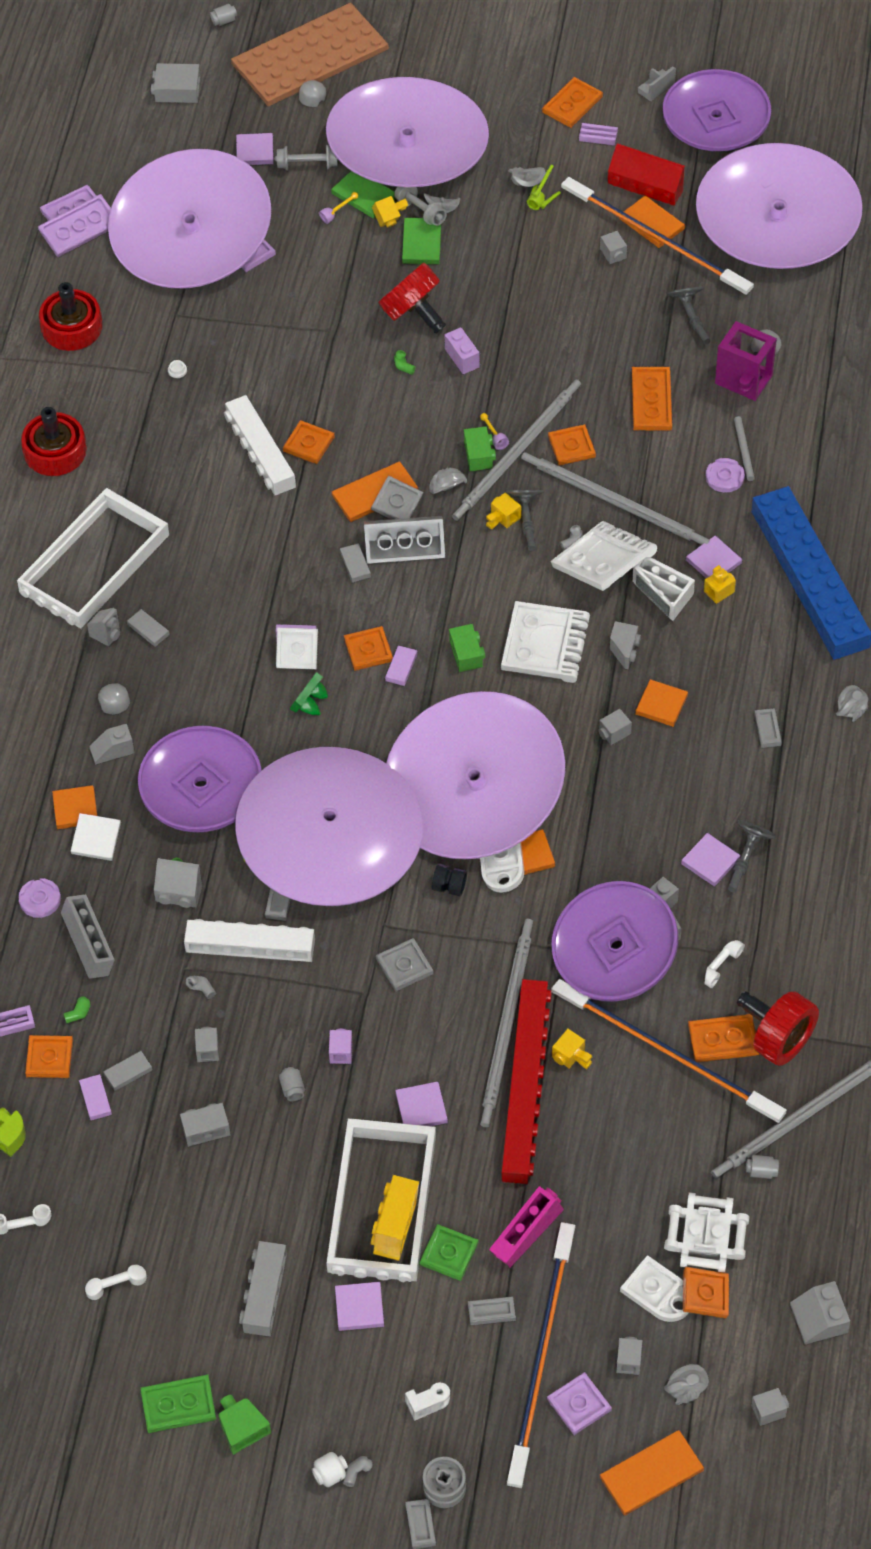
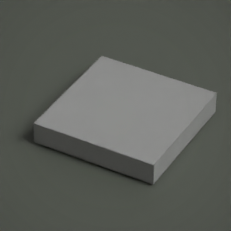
[371,476,423,519]
[376,938,433,991]

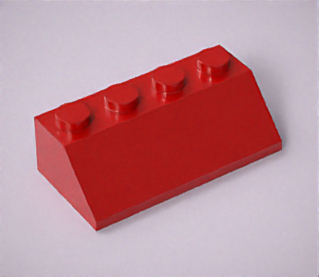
[608,143,685,206]

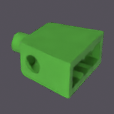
[218,1395,271,1455]

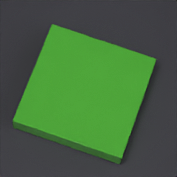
[420,1224,478,1281]

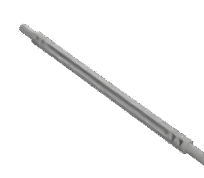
[452,379,581,521]
[521,452,710,545]
[480,919,533,1127]
[711,1060,871,1178]

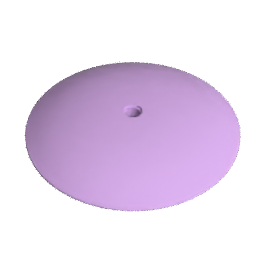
[326,77,489,187]
[696,143,862,269]
[108,149,271,289]
[386,692,565,859]
[235,747,423,906]

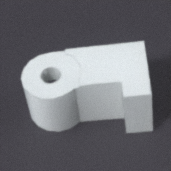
[405,1382,450,1421]

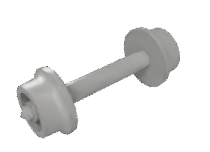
[274,145,338,171]
[394,187,447,226]

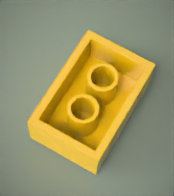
[371,1175,419,1261]

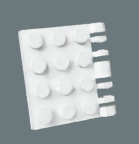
[551,521,657,591]
[501,601,590,683]

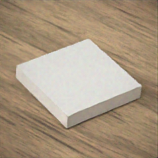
[276,628,318,669]
[71,813,121,861]

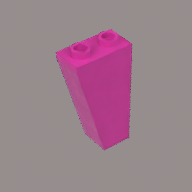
[489,1186,564,1268]

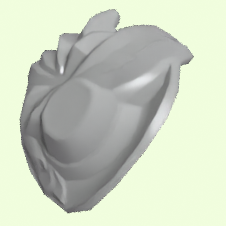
[508,167,546,187]
[424,193,460,213]
[429,467,467,494]
[836,685,869,722]
[664,1364,709,1405]

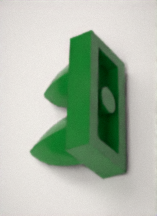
[290,672,328,715]

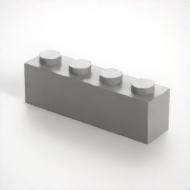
[61,894,114,979]
[239,1241,287,1337]

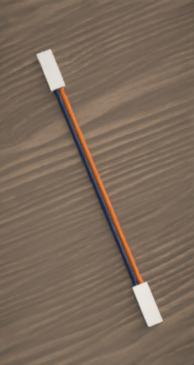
[561,177,754,295]
[551,979,787,1123]
[507,1222,575,1488]

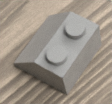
[154,858,202,908]
[790,1281,850,1344]

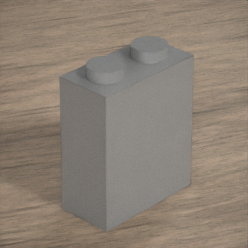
[151,63,200,103]

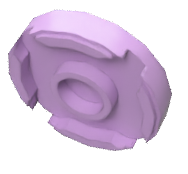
[706,458,745,493]
[19,878,61,918]

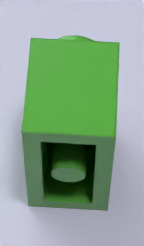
[464,427,496,471]
[449,624,485,672]

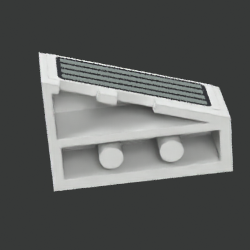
[633,557,695,621]

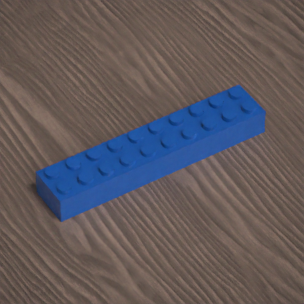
[751,486,871,660]

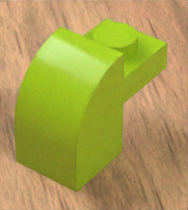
[0,1107,26,1157]

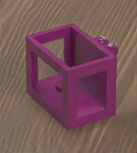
[715,321,777,401]

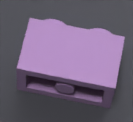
[445,328,480,374]

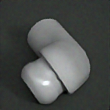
[560,525,583,551]
[185,976,216,999]
[343,1456,373,1487]

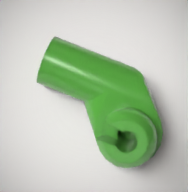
[394,350,416,375]
[63,996,90,1024]

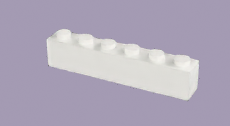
[224,395,296,495]
[184,919,315,962]

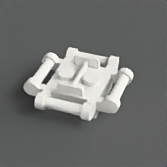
[664,1193,749,1272]

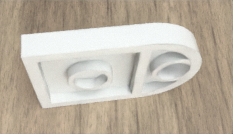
[480,842,524,892]
[620,1255,689,1322]

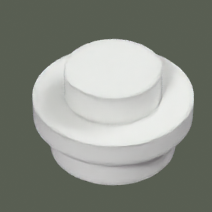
[168,360,187,378]

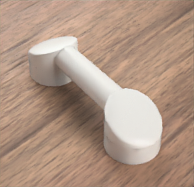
[705,940,745,988]
[0,1204,51,1234]
[85,1265,147,1300]

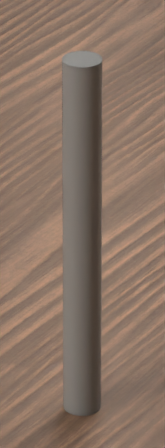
[734,416,755,481]

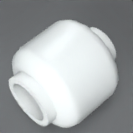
[311,1452,348,1487]

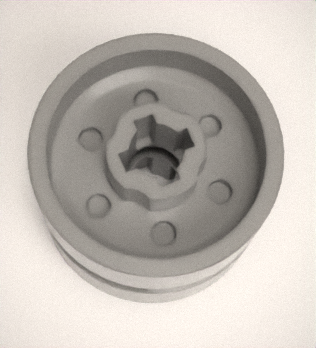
[423,1457,466,1508]

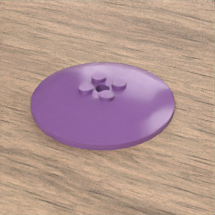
[663,69,771,151]
[138,726,262,832]
[552,881,678,1001]

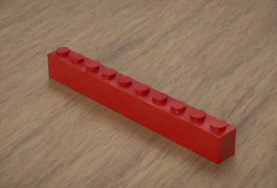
[502,979,552,1184]

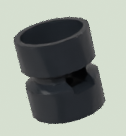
[432,863,467,897]

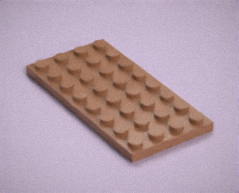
[231,3,389,107]

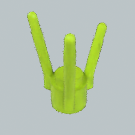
[527,165,561,210]

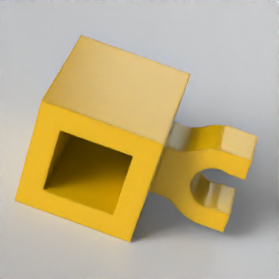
[372,196,408,228]
[486,492,521,530]
[704,565,736,604]
[552,1029,592,1069]

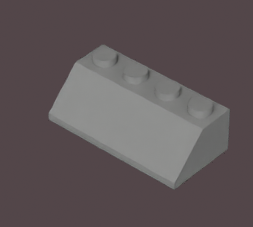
[364,516,445,564]

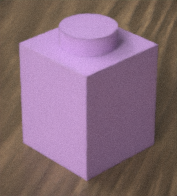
[329,1029,352,1064]

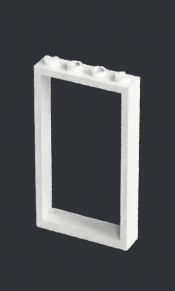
[17,488,169,629]
[327,1118,436,1282]

